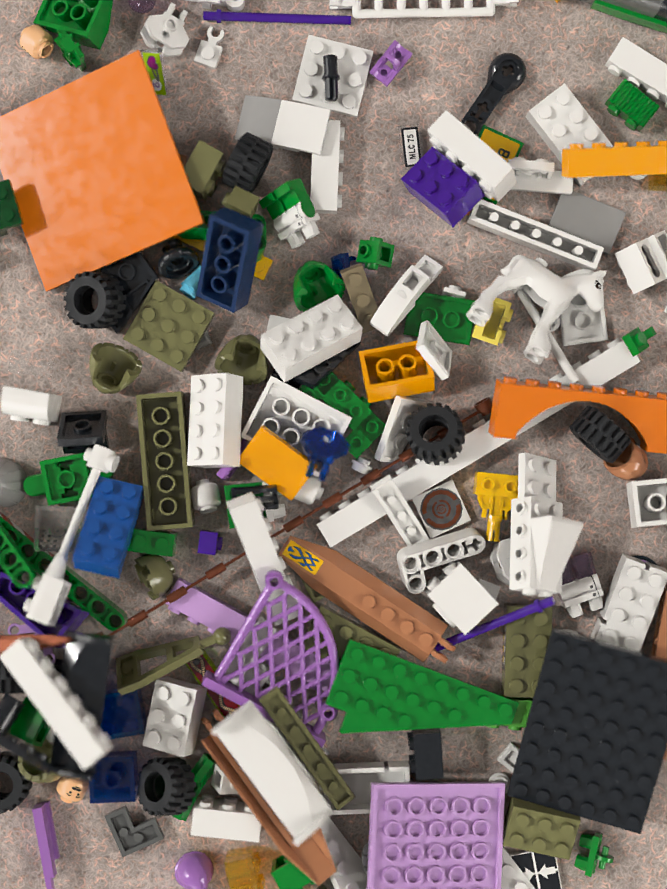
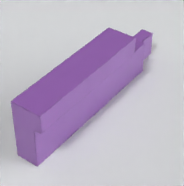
[32,801,60,889]

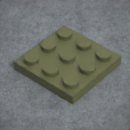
[123,280,215,372]

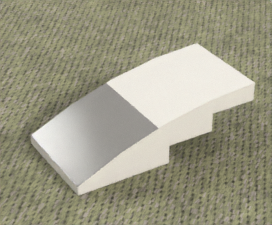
[235,95,331,156]

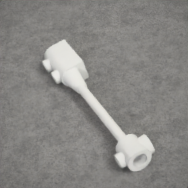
[23,444,120,627]

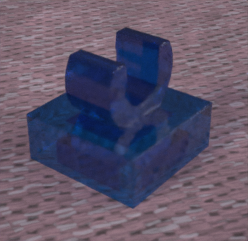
[331,253,356,278]

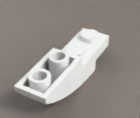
[370,255,443,337]

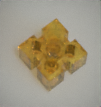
[224,845,266,889]

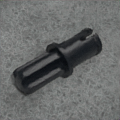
[322,54,340,102]

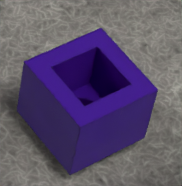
[197,529,223,555]

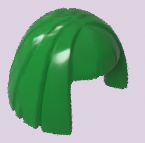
[293,260,345,312]

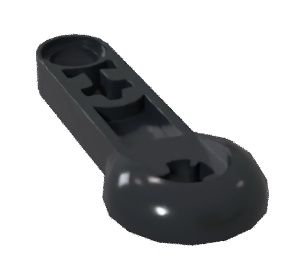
[461,53,526,135]

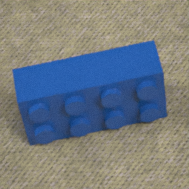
[72,476,144,579]

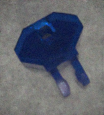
[300,427,350,482]

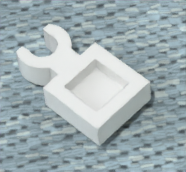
[194,26,225,70]

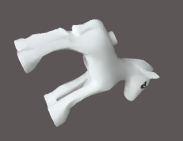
[466,255,607,365]

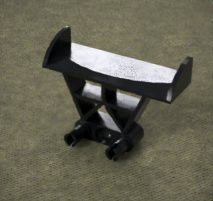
[50,630,114,781]

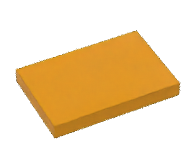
[240,425,318,501]

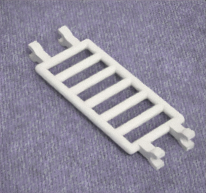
[329,0,519,19]

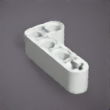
[397,528,486,594]

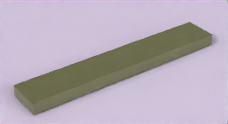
[258,686,356,811]

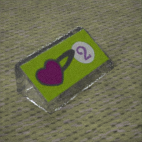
[140,47,170,96]

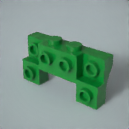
[298,372,385,459]

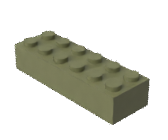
[136,391,195,531]

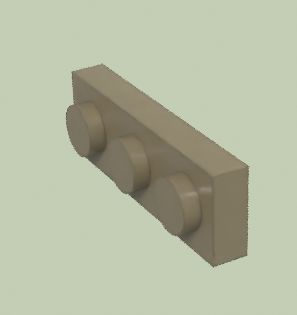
[340,263,378,334]

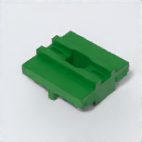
[54,26,86,71]

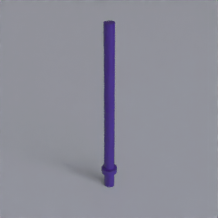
[203,9,351,25]
[430,596,555,655]

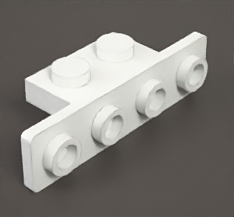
[508,157,573,195]

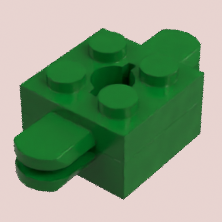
[23,453,114,506]

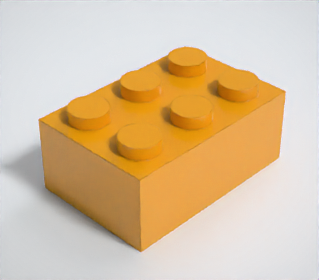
[359,340,435,403]

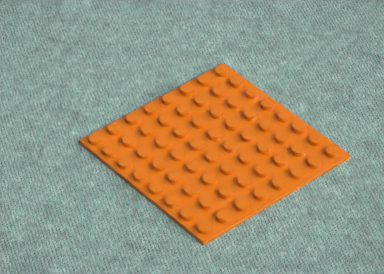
[0,50,205,292]

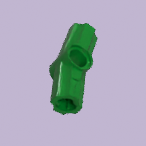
[172,752,217,821]

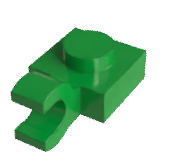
[622,326,657,357]

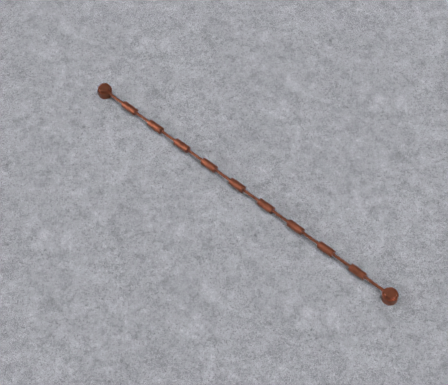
[96,397,492,636]

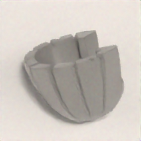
[0,457,27,508]

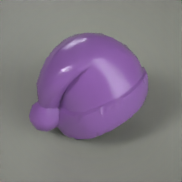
[175,851,214,889]

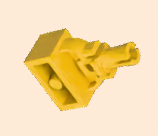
[473,471,518,542]

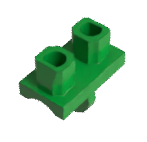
[574,832,614,877]

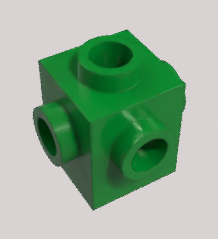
[356,237,395,271]

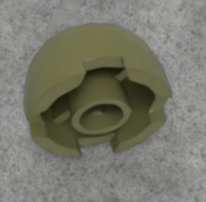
[134,554,175,600]

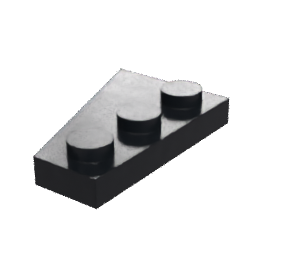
[293,342,361,390]

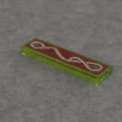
[185,649,241,718]

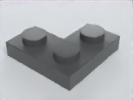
[104,805,165,857]

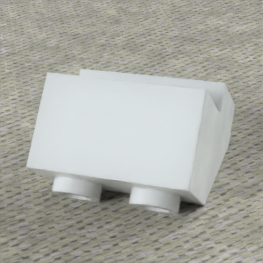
[615,230,667,294]

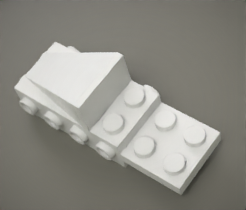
[510,452,583,598]

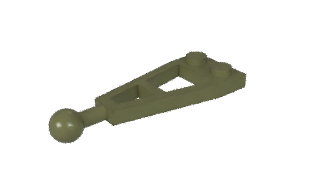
[116,627,231,696]

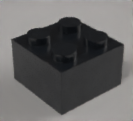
[407,728,444,780]

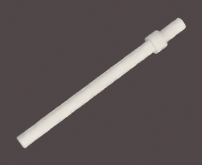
[512,289,580,383]

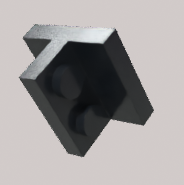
[57,410,109,454]

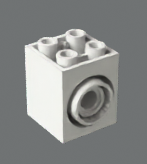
[425,560,498,635]

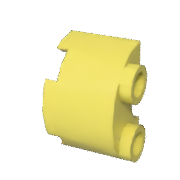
[472,298,514,345]

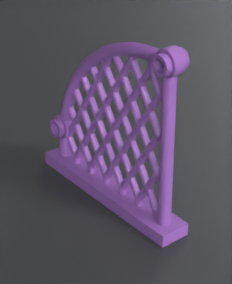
[202,570,339,748]

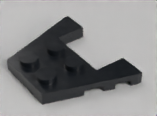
[99,251,159,334]

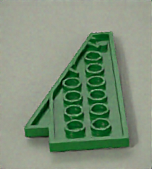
[325,638,519,734]

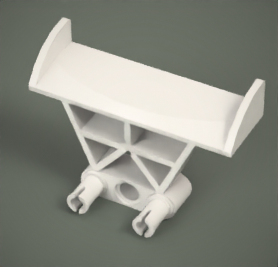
[211,699,334,846]

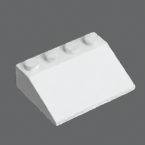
[241,376,352,478]

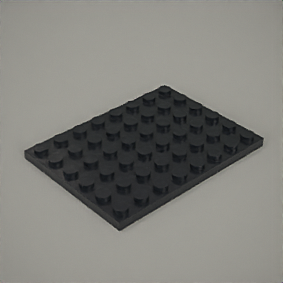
[507,628,667,834]

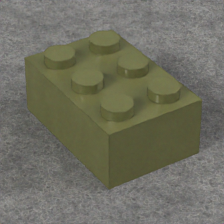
[503,797,581,860]

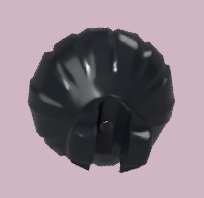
[158,238,199,279]

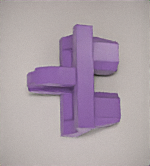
[370,40,412,87]

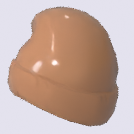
[603,437,649,481]

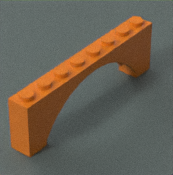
[488,376,667,454]

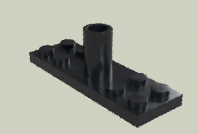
[0,694,54,774]

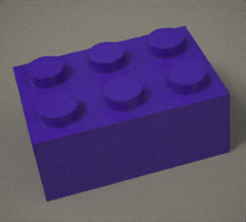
[401,147,485,228]

